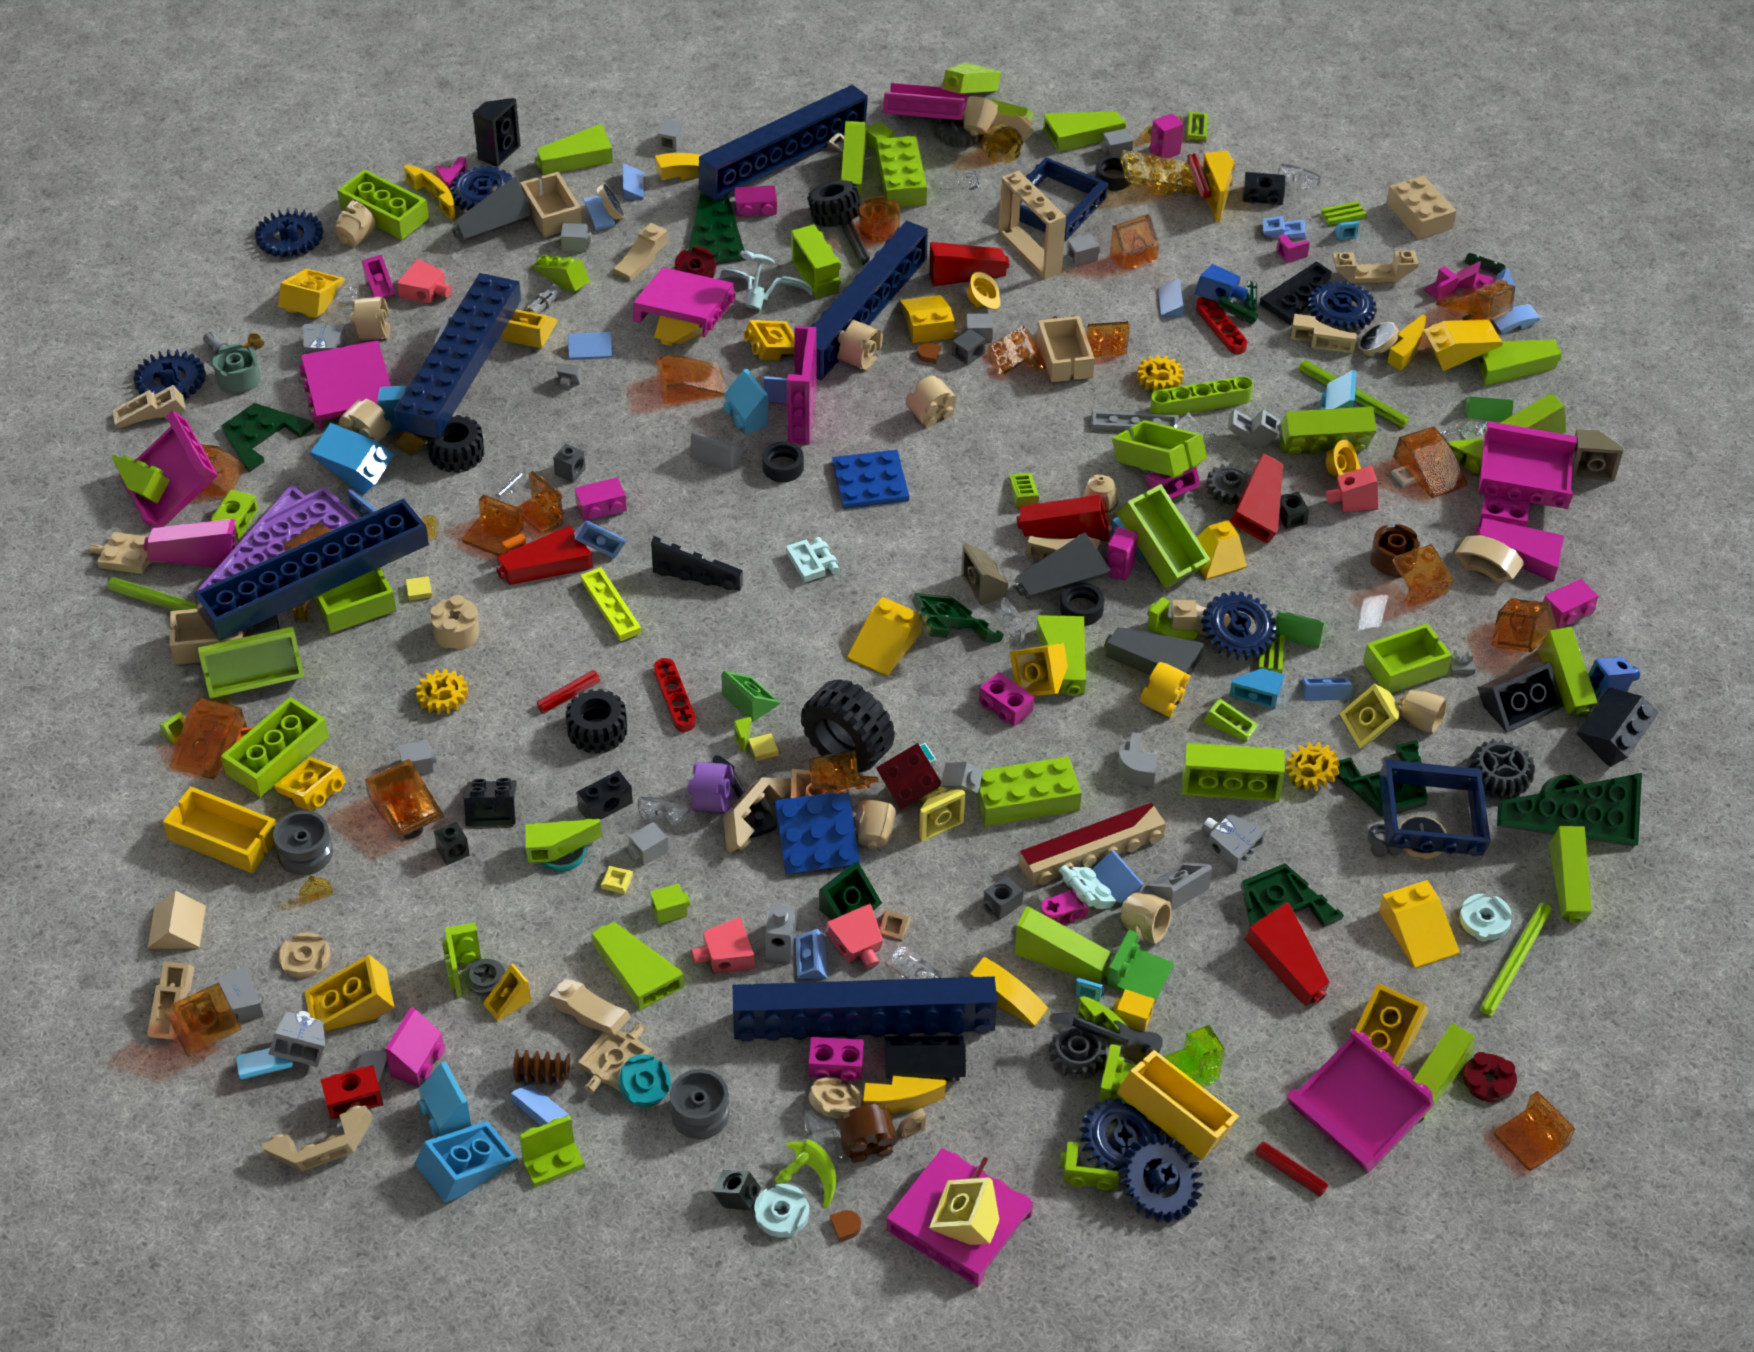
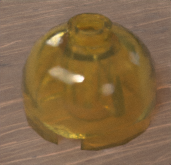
[982,124,1023,164]

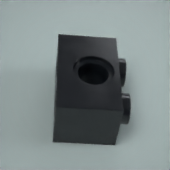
[1243,172,1286,205]
[576,770,633,820]

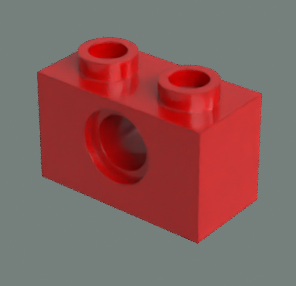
[320,1065,383,1120]

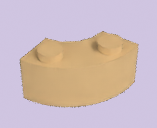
[1455,535,1525,583]

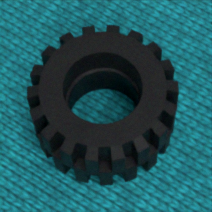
[807,180,862,227]
[427,415,485,473]
[565,689,627,753]

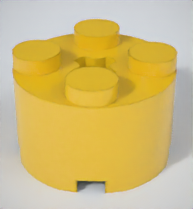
[1140,661,1191,718]

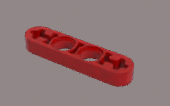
[1196,297,1247,354]
[654,658,696,732]

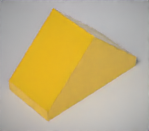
[483,964,531,1021]

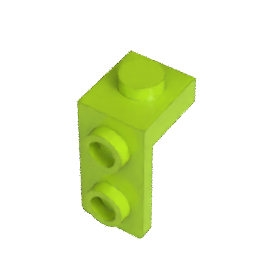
[1147,597,1198,641]
[1059,1142,1119,1191]

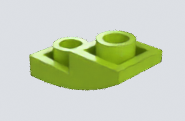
[1077,996,1127,1033]

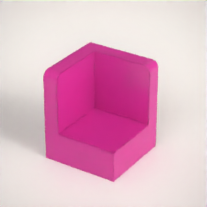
[1276,234,1310,263]
[1424,266,1459,301]

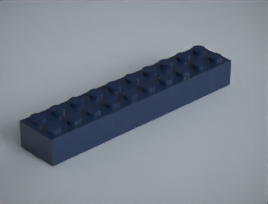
[698,85,868,201]
[811,220,928,381]
[394,273,521,439]
[194,498,429,641]
[732,976,997,1042]

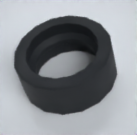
[1095,155,1134,191]
[762,442,804,482]
[1060,582,1105,626]

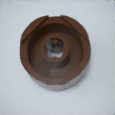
[1370,524,1420,577]
[837,1104,897,1163]

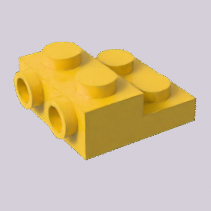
[744,320,794,361]
[274,756,346,811]

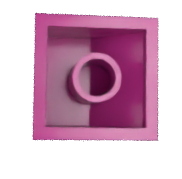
[385,1008,445,1087]

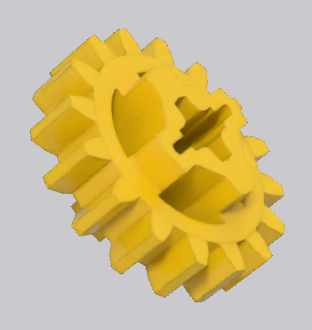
[1137,355,1184,392]
[416,668,469,715]
[1286,742,1340,791]

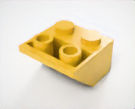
[502,309,558,349]

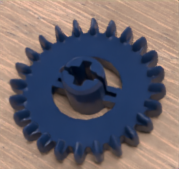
[450,166,512,211]
[255,208,324,258]
[1307,281,1377,332]
[133,349,206,399]
[1201,591,1278,661]
[1079,1097,1162,1179]
[1119,1134,1204,1223]

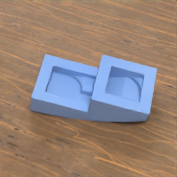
[583,196,615,231]
[1263,216,1306,239]
[1491,304,1540,334]

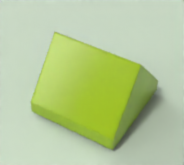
[159,712,193,745]

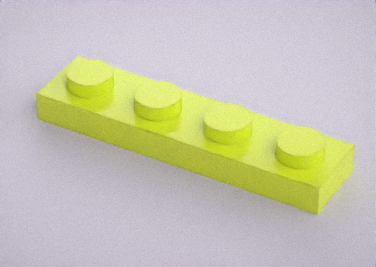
[580,567,641,642]

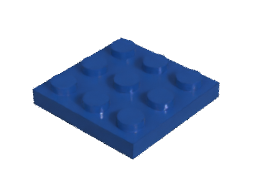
[832,450,909,509]
[775,790,860,875]

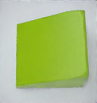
[734,717,752,752]

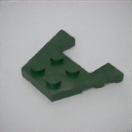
[221,403,315,472]
[912,593,1004,642]
[1336,740,1428,817]
[1240,863,1344,927]

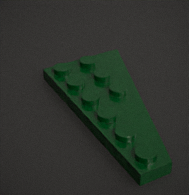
[688,191,746,268]
[1497,773,1642,846]

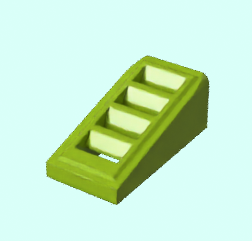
[1009,473,1039,508]
[1203,698,1258,742]

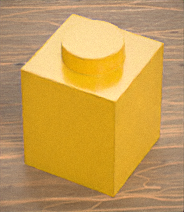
[1113,989,1155,1031]

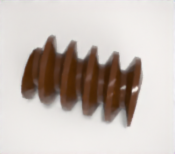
[513,1049,571,1087]

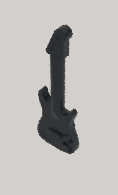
[713,755,777,838]
[1049,1012,1163,1065]

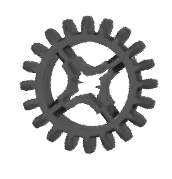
[1468,739,1535,799]

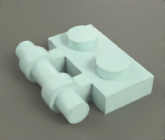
[786,537,840,583]
[1059,865,1117,909]

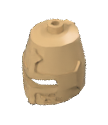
[963,96,998,136]
[335,200,376,247]
[1083,474,1119,523]
[1398,689,1447,733]
[855,800,896,849]
[1121,892,1171,944]

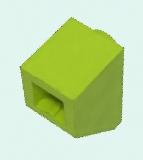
[1445,438,1483,475]

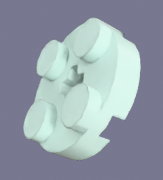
[1459,894,1512,941]
[754,1184,809,1238]

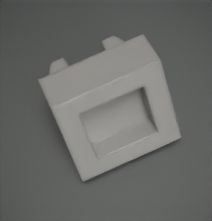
[556,363,583,390]
[1449,649,1476,675]

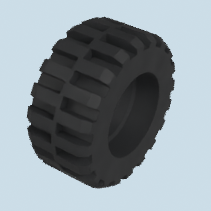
[801,679,895,773]

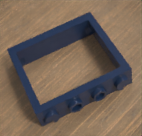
[1019,157,1108,241]
[1379,760,1491,856]

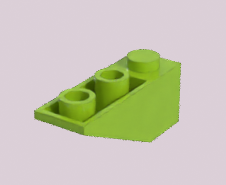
[531,255,591,291]
[111,454,170,504]
[525,819,602,863]

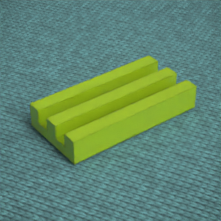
[1187,112,1208,142]
[1320,201,1367,226]
[1258,634,1285,674]

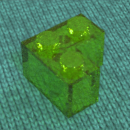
[1163,1025,1225,1085]

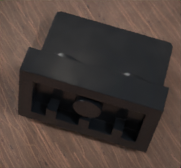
[464,778,517,826]

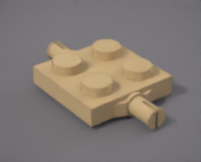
[89,532,166,574]
[578,1022,653,1094]

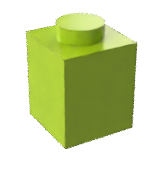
[865,121,895,152]
[650,883,690,924]

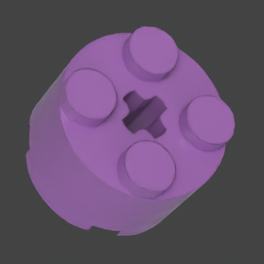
[688,762,734,813]

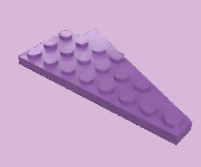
[199,485,360,590]

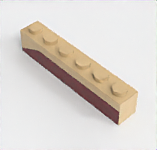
[1018,802,1166,886]

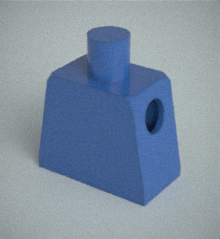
[1194,264,1248,302]
[1588,657,1640,702]

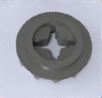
[464,959,505,996]

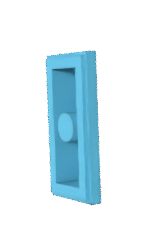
[236,1048,293,1080]

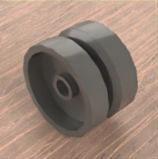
[273,810,333,875]
[669,1069,730,1139]

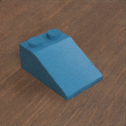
[309,423,394,495]
[414,1121,518,1202]

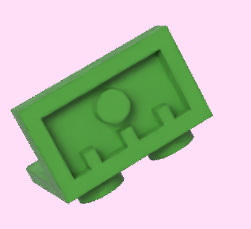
[1107,930,1174,1003]

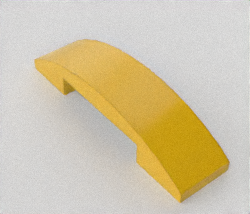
[403,165,455,221]

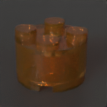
[859,196,900,242]

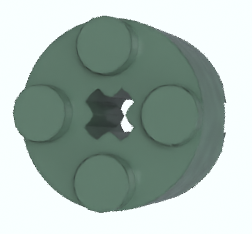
[212,344,260,394]

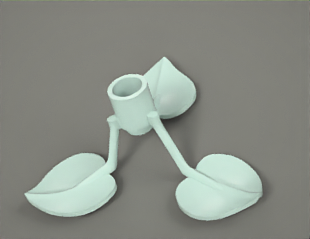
[720,251,813,310]

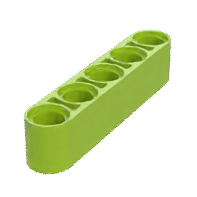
[1150,376,1253,415]

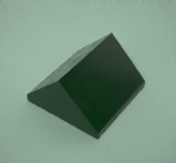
[819,861,882,920]

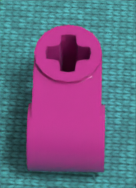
[1041,889,1089,926]

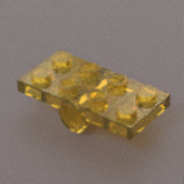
[1120,150,1200,197]

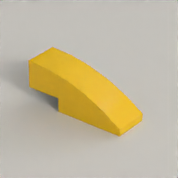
[655,153,701,181]
[1387,315,1426,371]
[970,957,1048,1027]
[863,1076,946,1114]

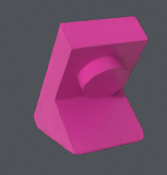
[435,157,467,190]
[361,255,396,298]
[1456,262,1496,296]

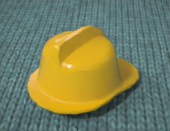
[967,272,1000,309]
[1326,440,1361,477]

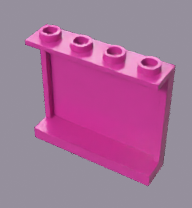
[883,83,968,120]
[633,267,736,337]
[787,326,817,445]
[299,340,391,430]
[118,411,218,528]
[1478,421,1577,509]
[1286,1028,1434,1173]
[886,1148,1034,1287]

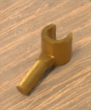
[242,333,265,348]
[293,600,311,622]

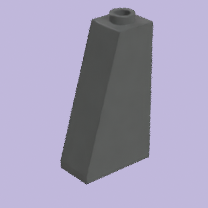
[452,177,532,242]
[1014,532,1111,599]
[1104,627,1204,676]

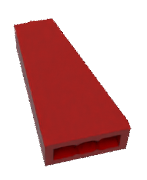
[929,242,1010,287]
[1229,453,1283,543]
[1017,495,1109,541]
[496,525,593,585]
[1244,902,1330,1006]

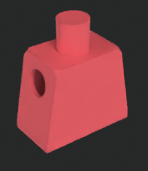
[397,259,452,304]
[1325,465,1378,512]
[824,904,883,969]
[691,917,755,973]

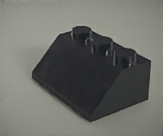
[473,98,521,167]
[1477,662,1564,732]
[1576,688,1659,767]
[884,1035,966,1082]

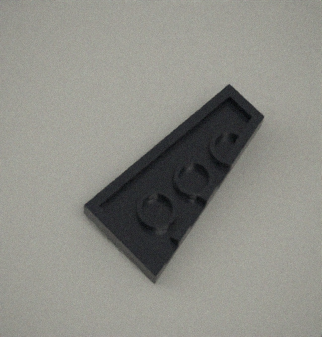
[1260,261,1332,325]
[651,536,743,591]

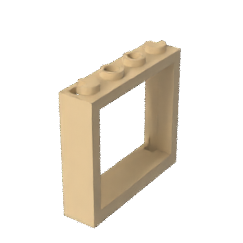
[998,170,1066,280]

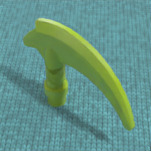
[774,1139,836,1209]

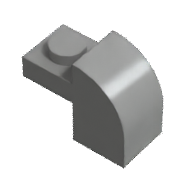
[1228,409,1280,447]
[1118,732,1158,787]

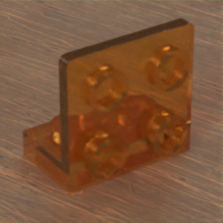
[1086,321,1130,358]
[988,325,1046,376]
[514,471,564,537]
[462,494,524,556]
[1392,544,1454,607]
[808,751,879,794]
[1494,1091,1575,1171]

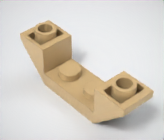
[1332,250,1419,283]
[723,777,791,853]
[262,1105,373,1171]

